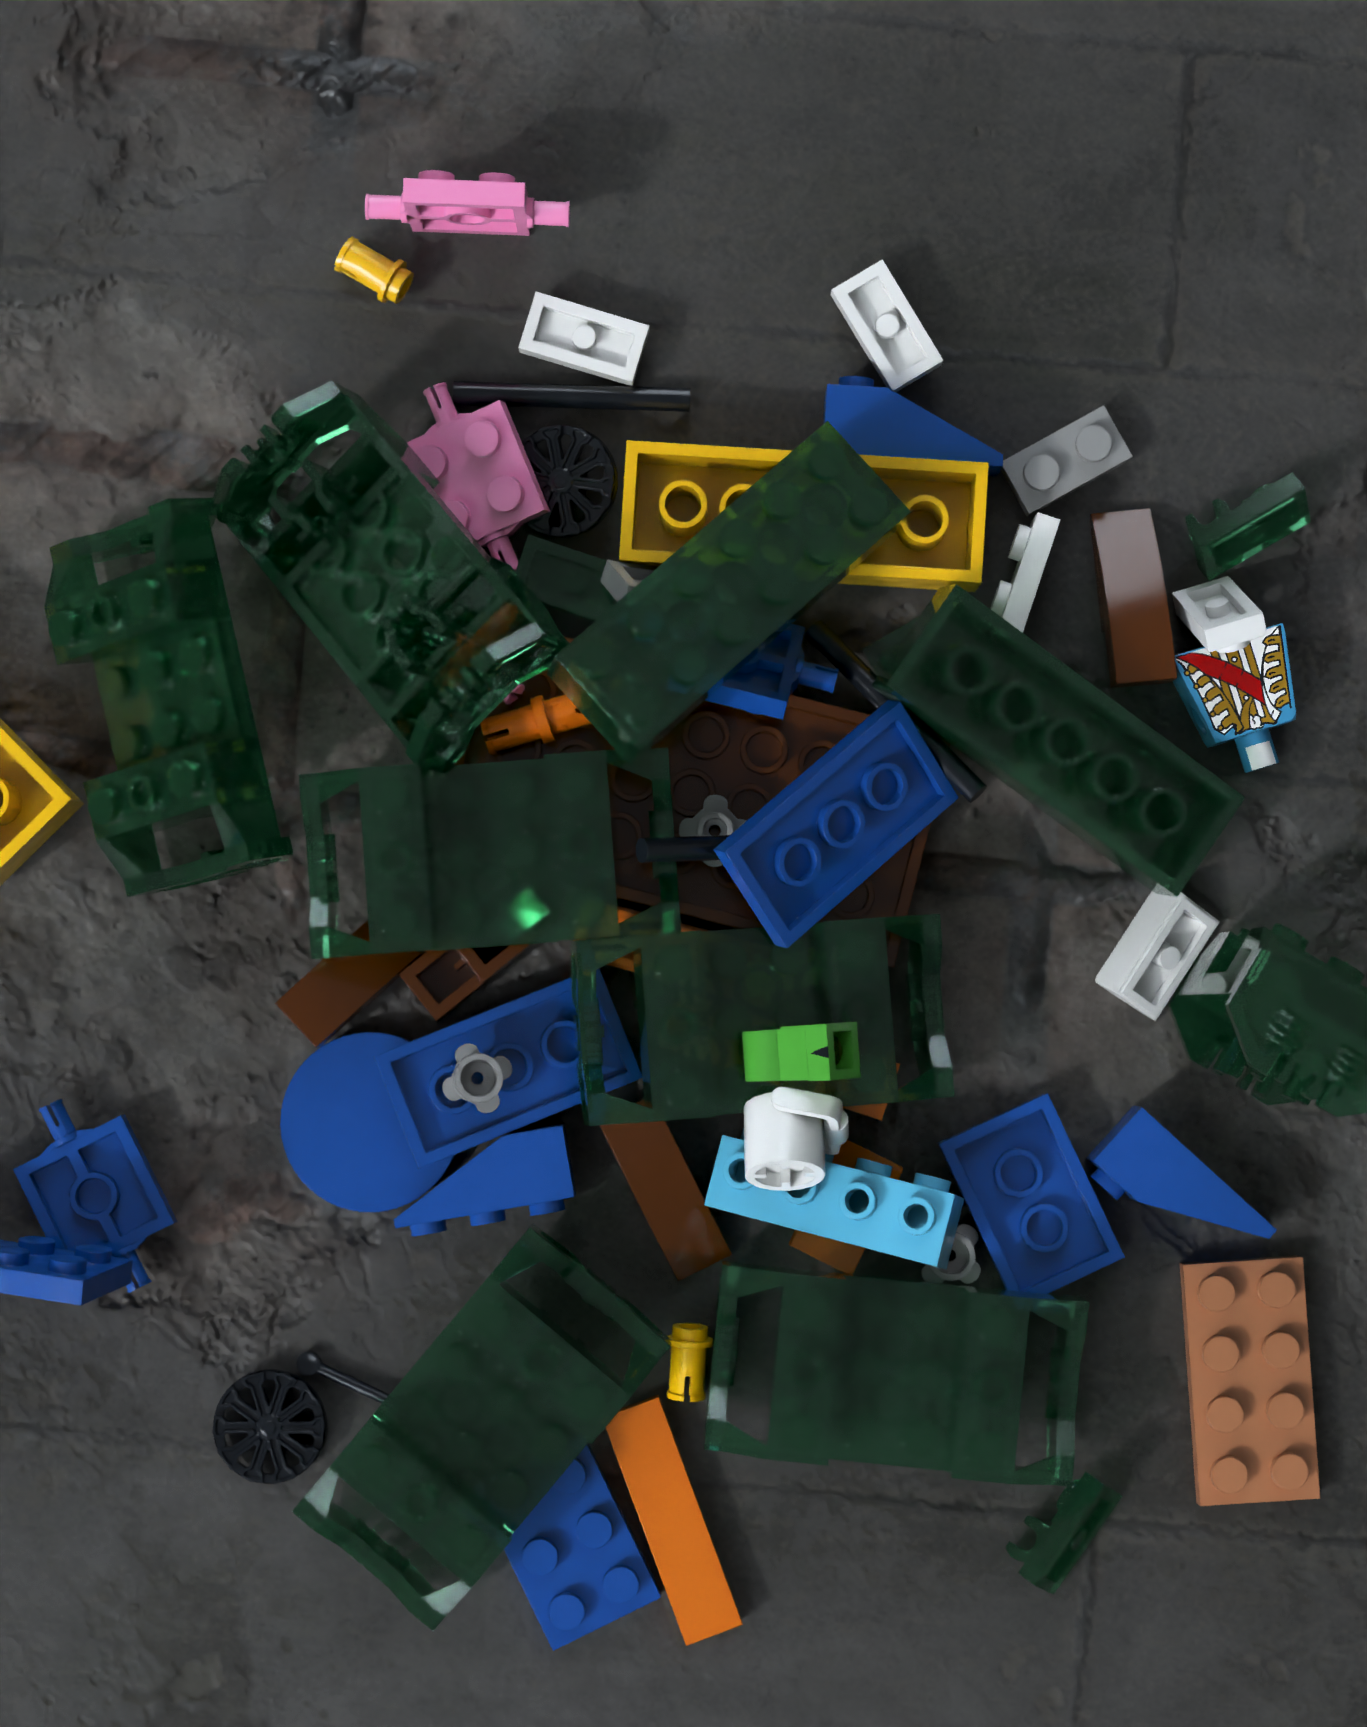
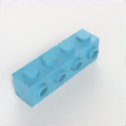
[704,1128,964,1270]

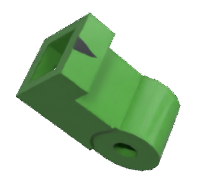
[742,1022,861,1082]

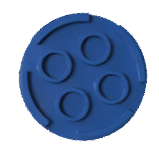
[280,1032,455,1212]

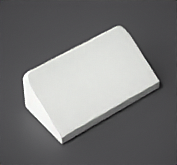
[1095,883,1220,1021]

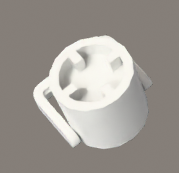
[744,1087,849,1191]

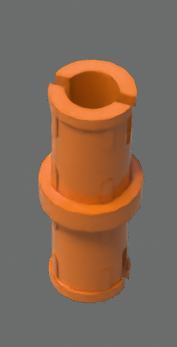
[480,683,606,755]

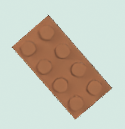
[1179,1255,1320,1506]

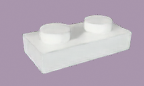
[830,259,944,392]
[518,291,650,386]
[989,512,1060,640]
[1172,576,1267,653]

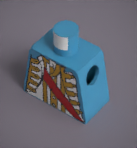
[1172,623,1296,773]

